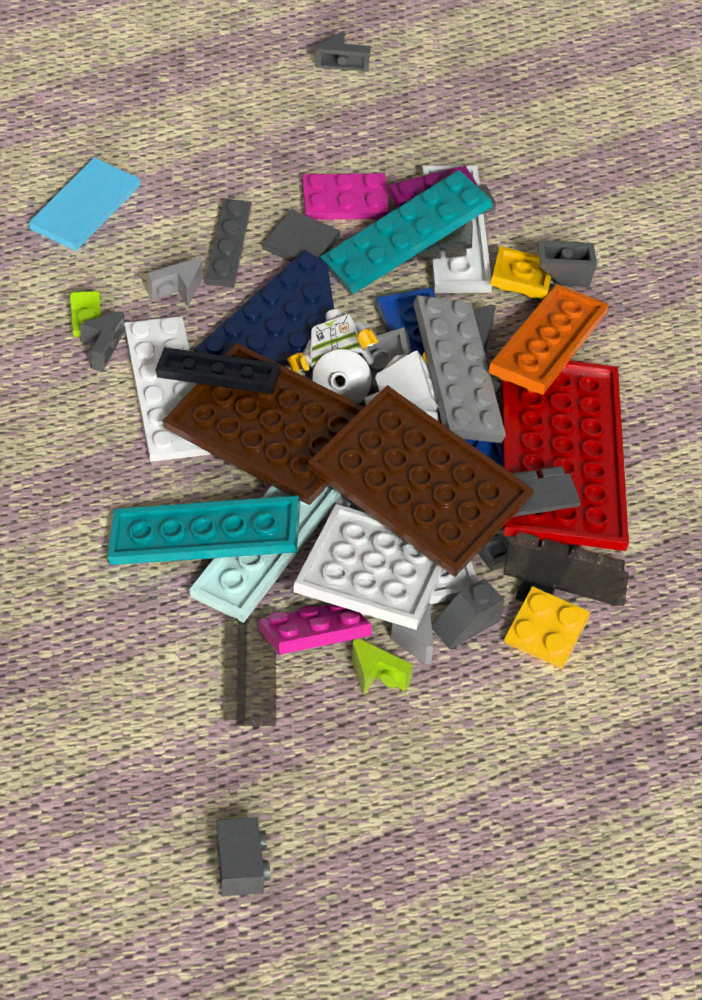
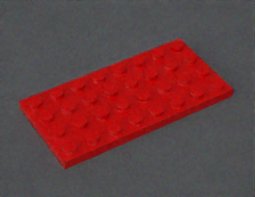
[500,361,629,551]

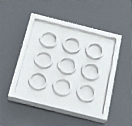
[293,504,444,630]

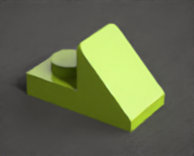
[70,291,101,337]
[351,638,413,695]

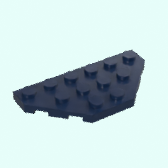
[194,250,334,366]

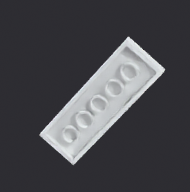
[422,166,492,293]
[124,316,210,462]

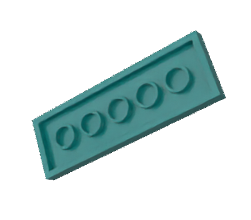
[320,170,492,295]
[107,496,301,565]

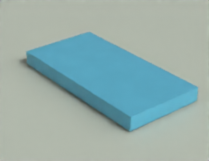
[29,157,140,251]

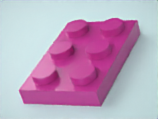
[302,173,390,220]
[258,603,372,655]

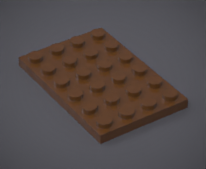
[162,343,364,506]
[307,385,534,577]

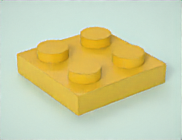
[490,246,551,299]
[504,586,590,669]

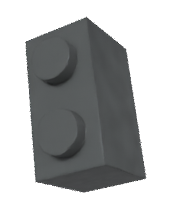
[216,817,270,896]

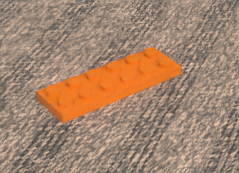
[488,284,609,395]

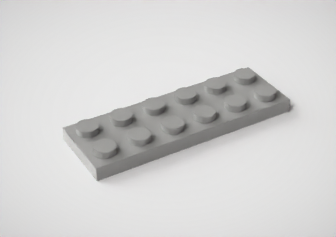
[413,295,506,443]

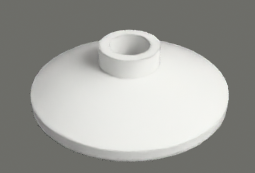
[312,349,372,404]

